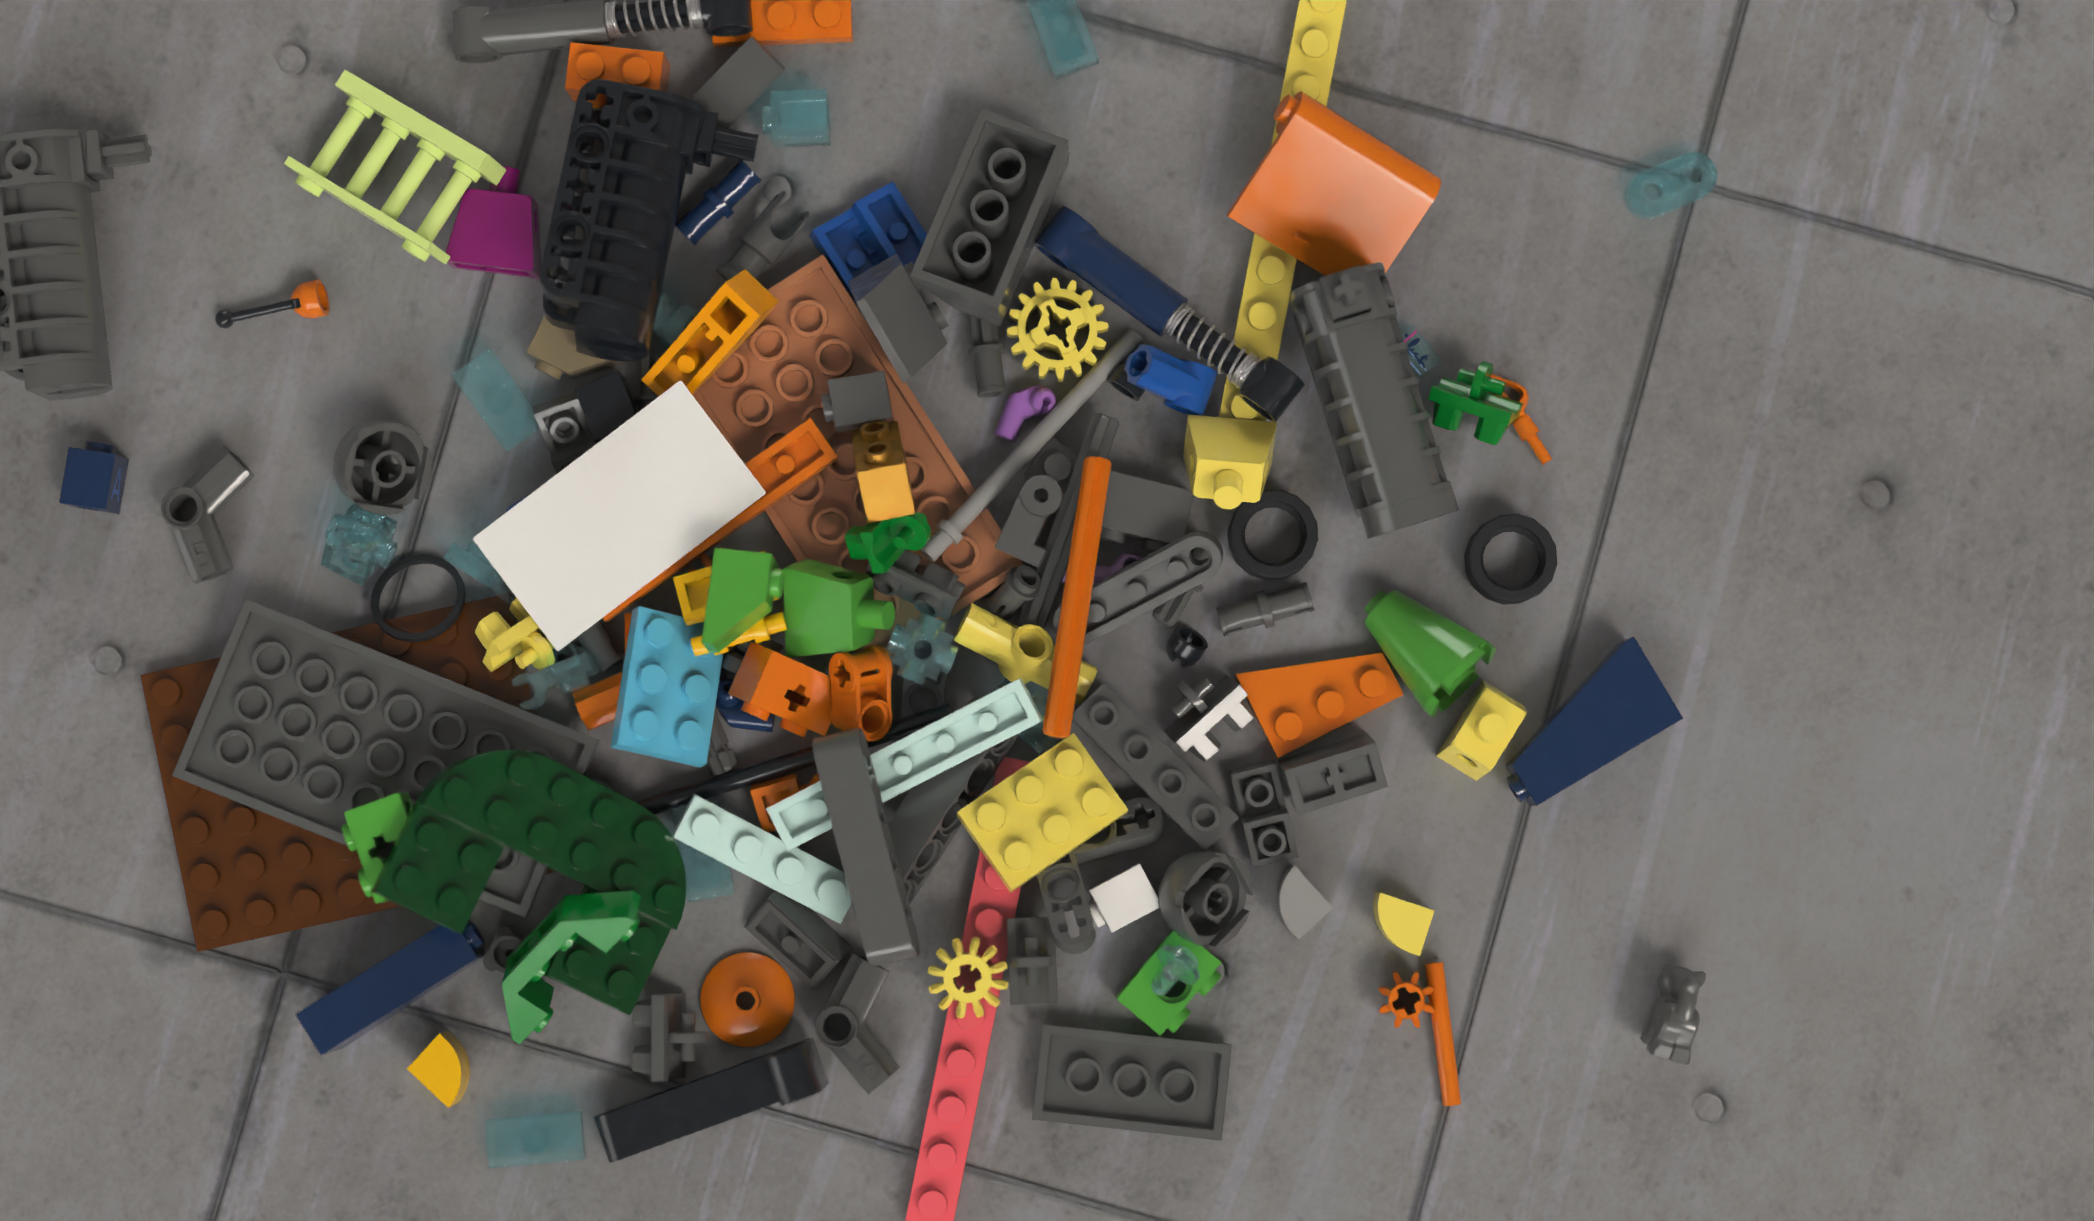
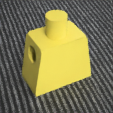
[1183,414,1277,509]
[1436,680,1527,781]

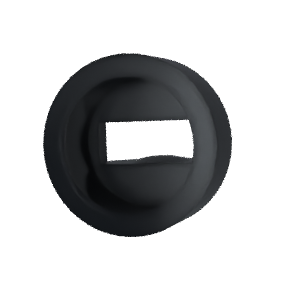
[1108,361,1146,401]
[1166,626,1208,667]

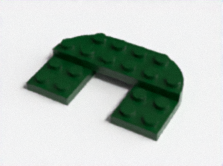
[371,750,686,1016]

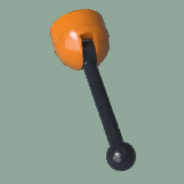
[215,279,330,328]

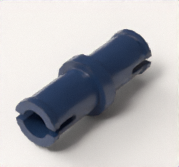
[675,160,762,246]

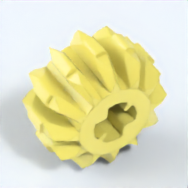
[928,937,1008,1018]

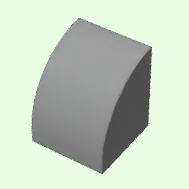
[1276,865,1333,940]

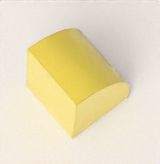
[1373,891,1434,956]

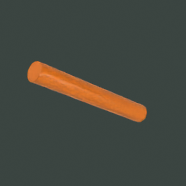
[1424,962,1462,1106]

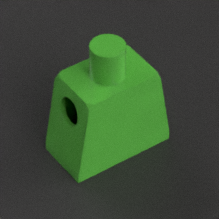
[783,559,895,657]

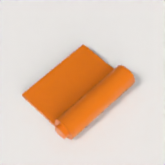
[1227,91,1441,276]

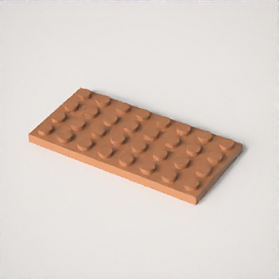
[693,254,1024,657]

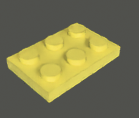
[956,733,1128,893]

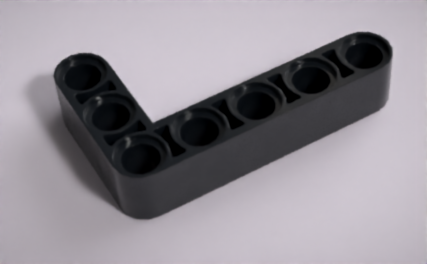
[594,1038,829,1163]

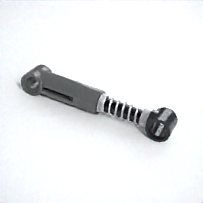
[452,0,753,63]

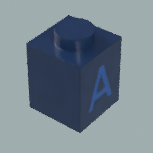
[59,441,129,514]

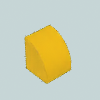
[407,1030,470,1108]

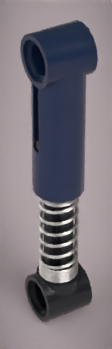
[1034,206,1305,423]

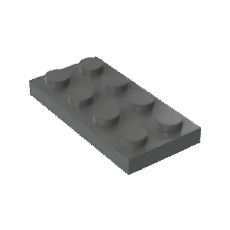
[1032,1023,1232,1141]

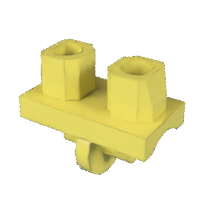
[475,598,555,672]

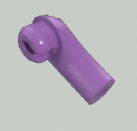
[994,385,1056,442]

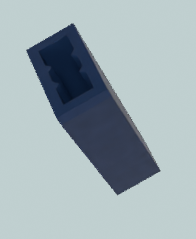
[1505,637,1683,806]
[295,920,485,1055]

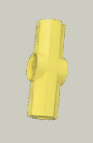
[953,603,1098,705]

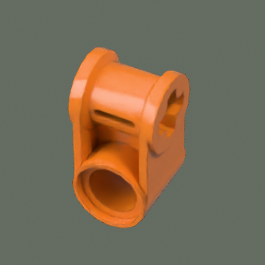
[829,645,893,741]

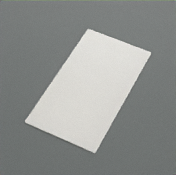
[473,381,766,651]

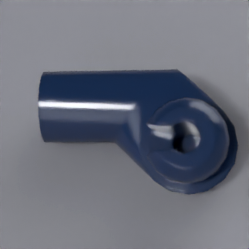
[715,679,775,732]

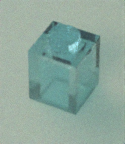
[762,89,831,148]

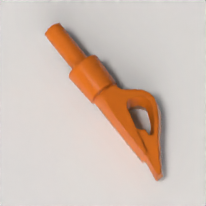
[1491,374,1552,465]

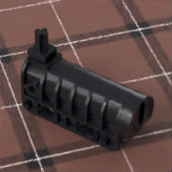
[540,79,759,361]

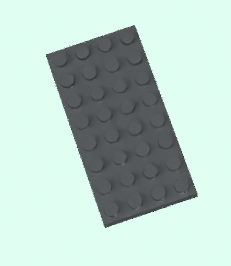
[172,599,600,917]

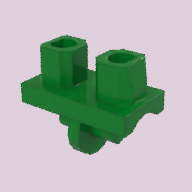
[1428,361,1523,445]
[845,494,931,573]

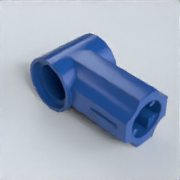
[1124,344,1218,416]

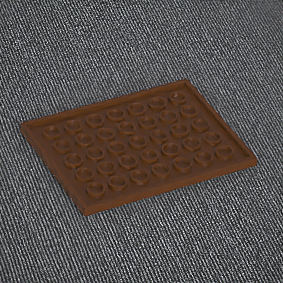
[140,593,555,952]

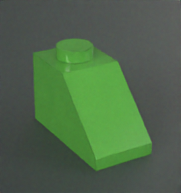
[702,548,784,653]

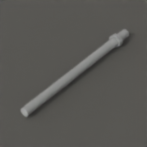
[920,328,1143,562]

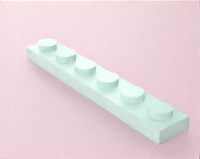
[766,678,1043,851]

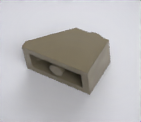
[526,302,629,380]

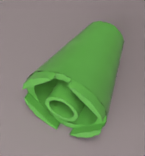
[1364,589,1496,718]

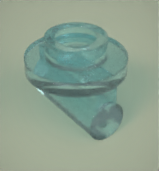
[1151,945,1200,995]

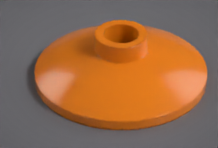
[700,952,795,1047]

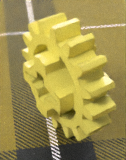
[1007,278,1109,382]

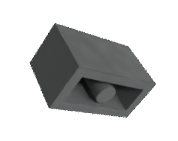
[1100,471,1194,552]

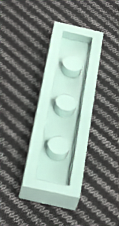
[672,794,852,924]

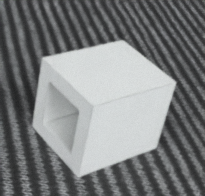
[1088,863,1159,932]

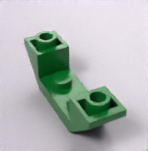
[502,891,641,1044]

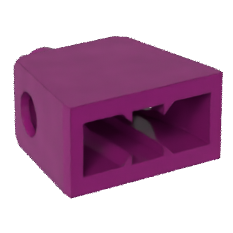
[445,166,541,279]

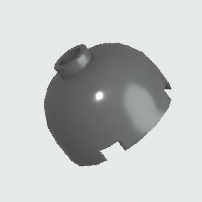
[333,419,432,515]
[1158,850,1253,947]

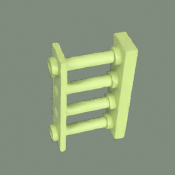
[284,70,507,265]

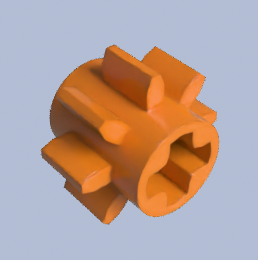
[1378,971,1435,1028]

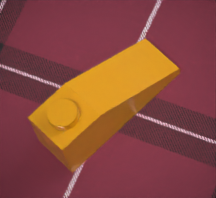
[641,269,779,396]

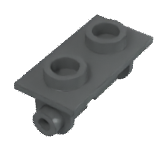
[866,550,966,621]

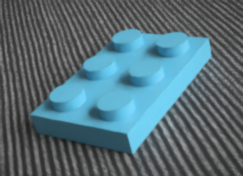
[611,606,723,767]

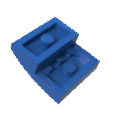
[809,181,927,312]

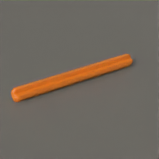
[1042,456,1111,738]

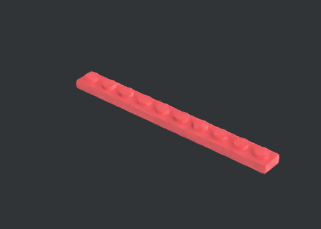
[905,757,1030,1221]

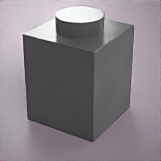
[821,371,894,433]

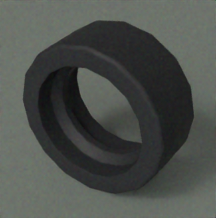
[1228,490,1318,580]
[1464,514,1558,605]

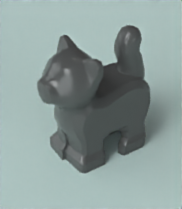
[1640,963,1706,1065]

